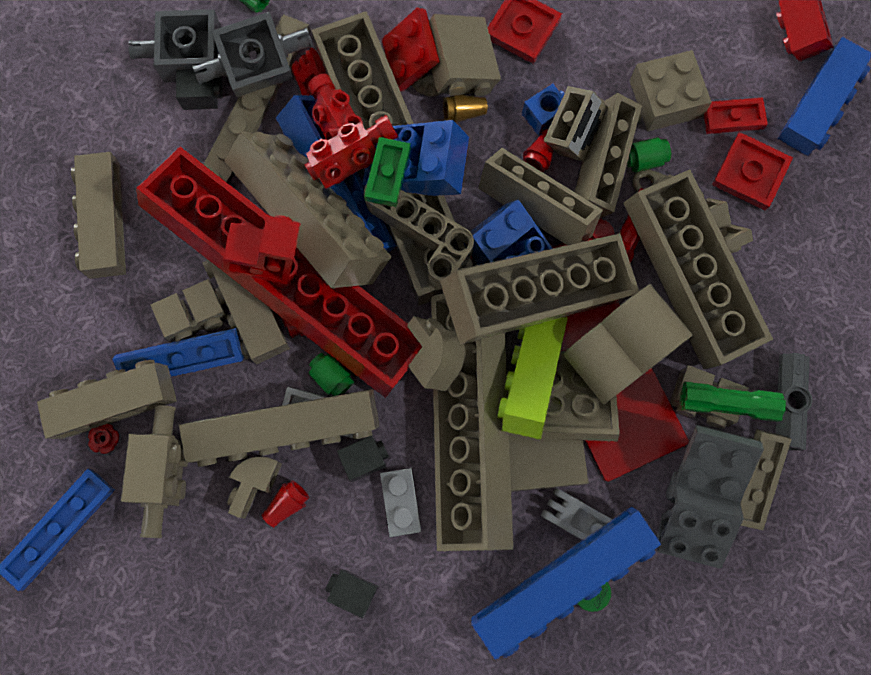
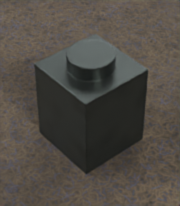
[176,70,223,110]
[337,436,389,483]
[325,569,378,619]

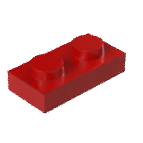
[703,97,768,134]

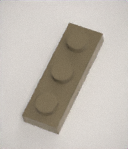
[740,429,792,530]

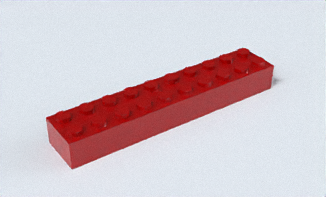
[136,147,422,398]

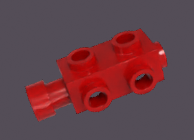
[308,74,363,141]
[305,115,398,189]

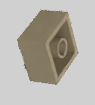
[630,50,712,132]

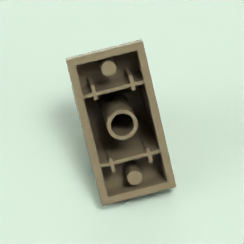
[563,284,693,405]

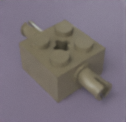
[121,405,188,538]

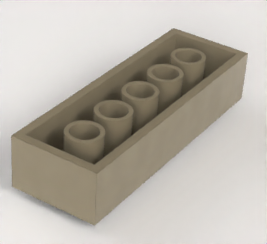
[224,132,392,288]
[623,169,773,369]
[440,234,639,345]

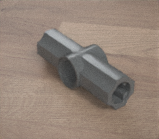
[776,353,813,451]

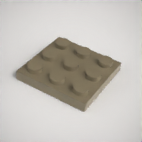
[519,351,620,441]

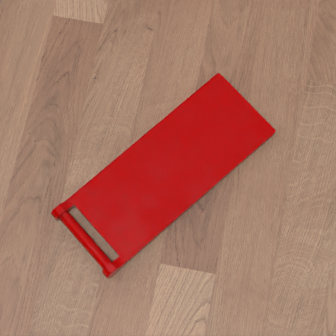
[552,240,689,482]

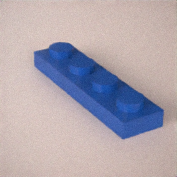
[112,328,244,377]
[0,468,115,591]

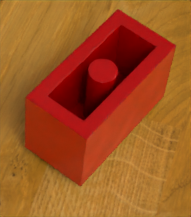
[777,0,834,61]

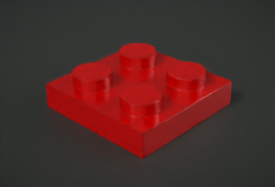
[488,0,562,64]
[382,7,440,91]
[712,132,793,211]

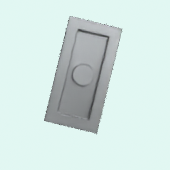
[380,468,421,537]

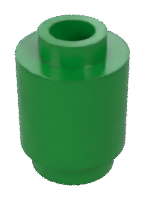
[626,137,671,172]
[308,353,354,396]

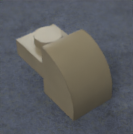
[227,457,282,519]

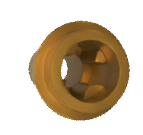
[443,95,488,123]

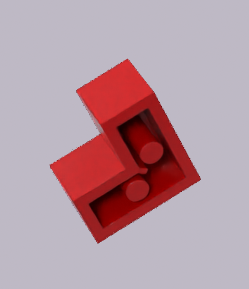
[222,215,300,284]

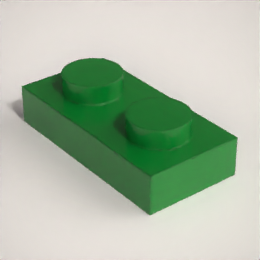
[364,137,411,207]

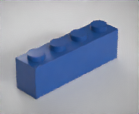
[777,37,871,156]

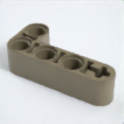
[364,184,474,290]

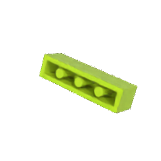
[498,317,568,440]

